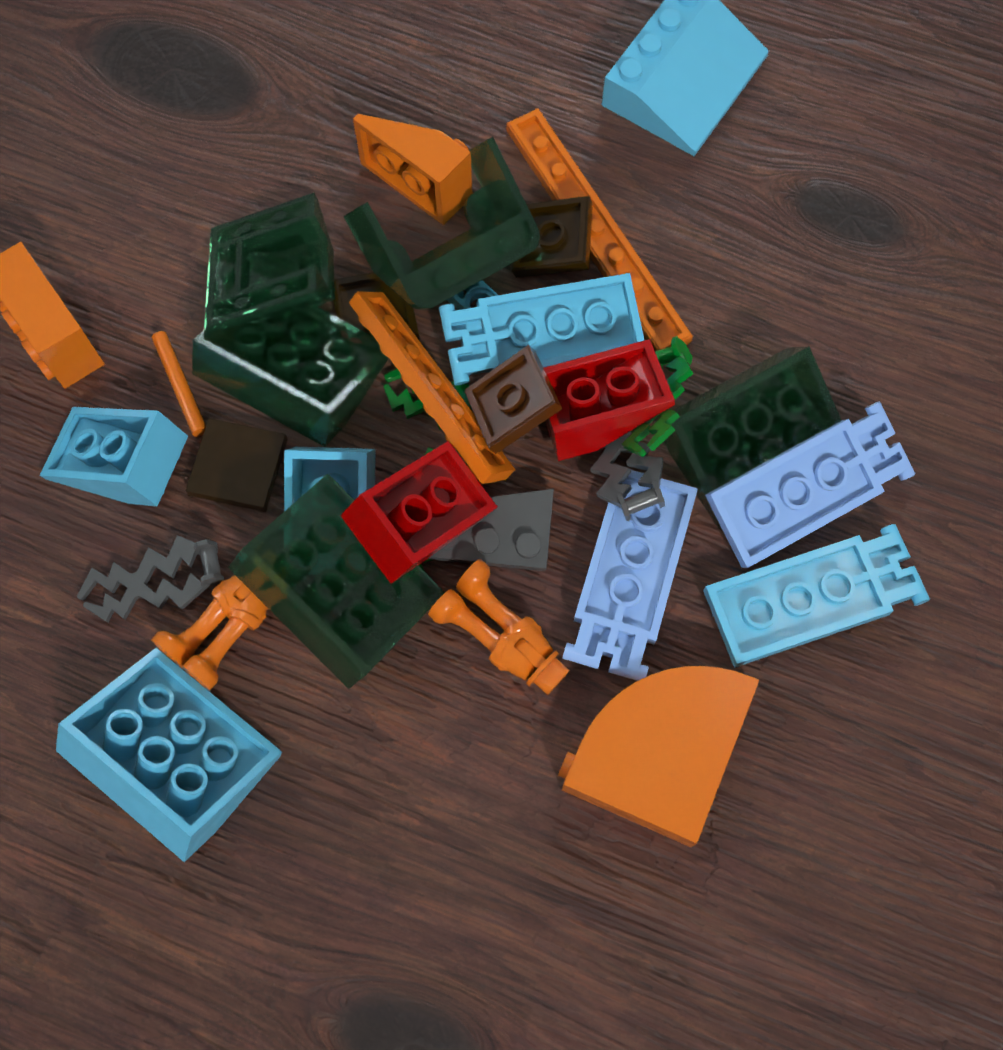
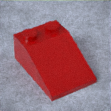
[544,339,675,461]
[340,441,498,584]

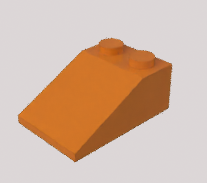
[353,114,473,226]

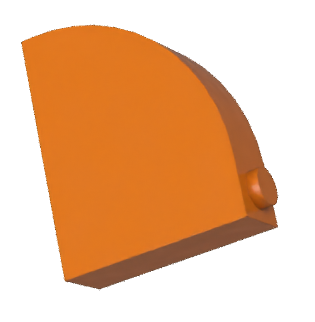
[558,666,759,847]

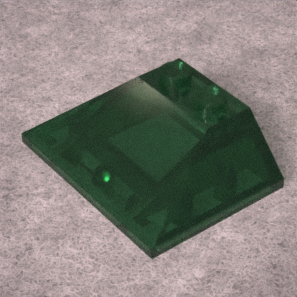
[204,193,335,334]

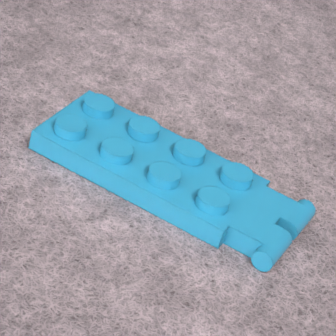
[438,273,644,385]
[703,524,930,668]

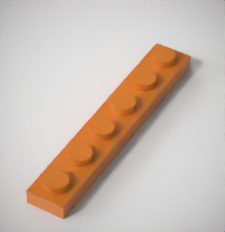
[349,292,516,484]

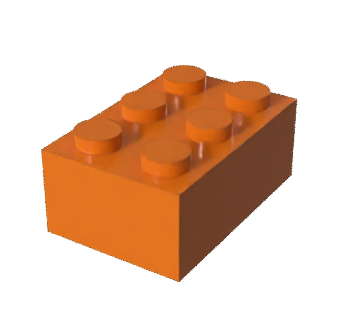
[0,241,105,389]

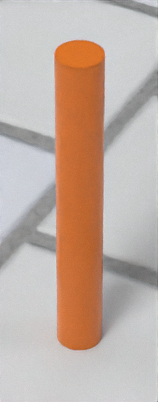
[151,331,206,437]

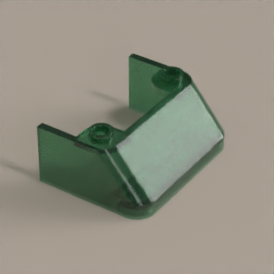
[344,137,540,310]

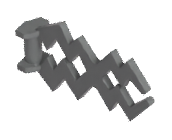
[590,432,665,521]
[77,535,224,623]

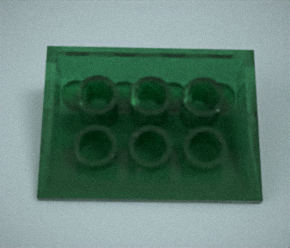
[192,278,389,447]
[655,346,842,530]
[228,474,445,689]

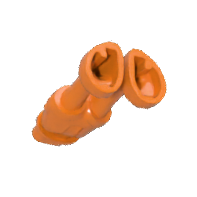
[151,552,290,691]
[428,559,570,695]

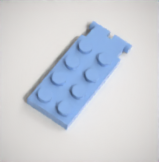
[705,401,915,568]
[562,469,698,681]

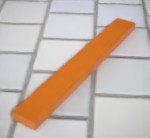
[506,108,693,351]

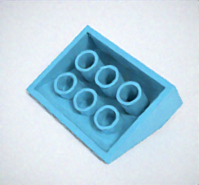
[602,0,769,156]
[56,648,282,862]

